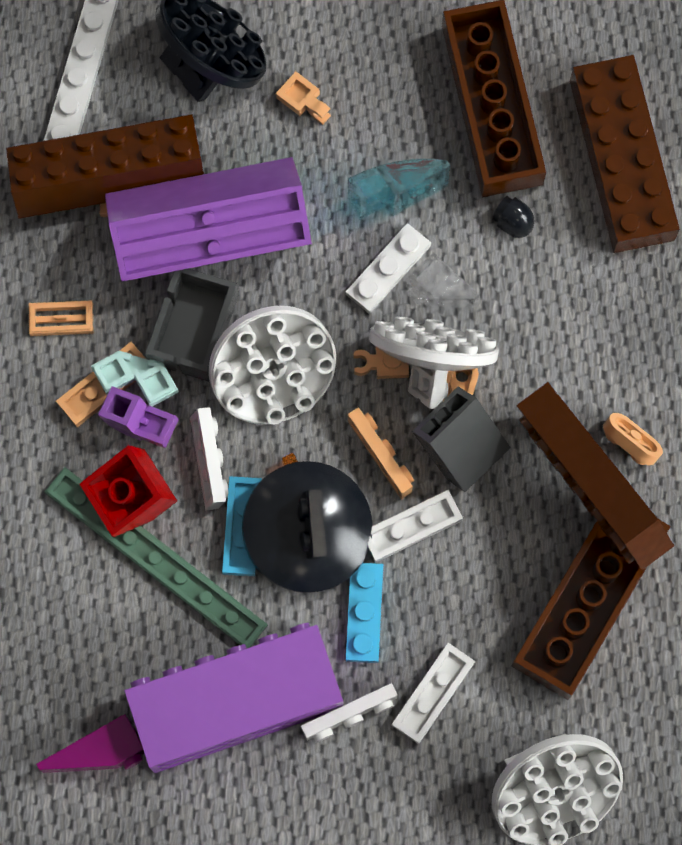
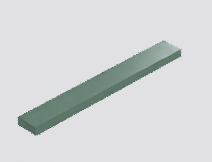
[44,467,268,648]

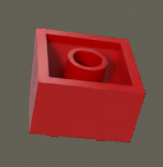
[79,445,177,537]

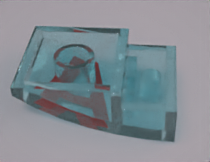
[348,159,450,220]

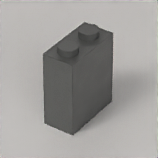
[412,387,511,492]

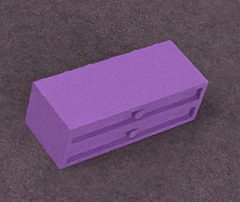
[105,157,312,282]
[124,623,343,773]

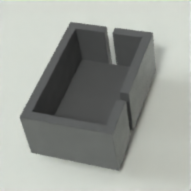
[145,268,239,382]

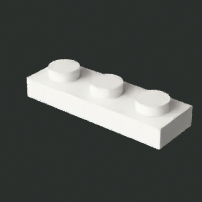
[346,223,431,314]
[190,407,228,510]
[367,490,463,563]
[392,643,475,744]
[301,683,398,743]

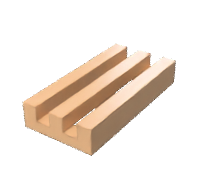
[29,300,94,336]

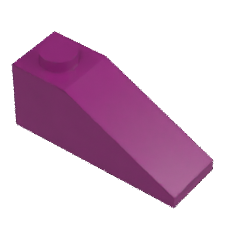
[36,714,145,773]

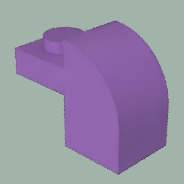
[98,386,179,448]

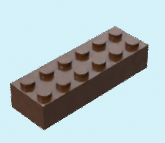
[442,0,546,198]
[570,55,680,253]
[6,114,204,219]
[516,382,674,570]
[511,519,671,700]

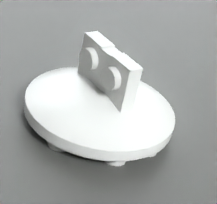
[209,306,336,425]
[369,316,499,409]
[492,733,623,845]

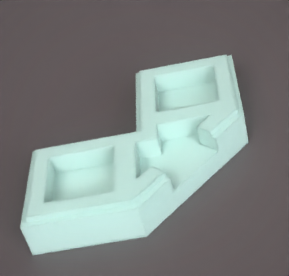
[91,351,179,407]

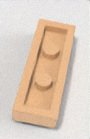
[56,341,146,428]
[348,407,414,500]

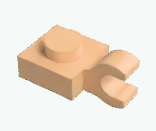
[276,71,331,125]

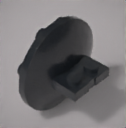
[155,0,266,102]
[242,461,373,593]

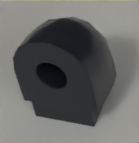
[492,196,534,238]

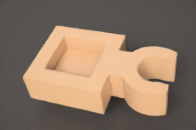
[353,347,409,379]

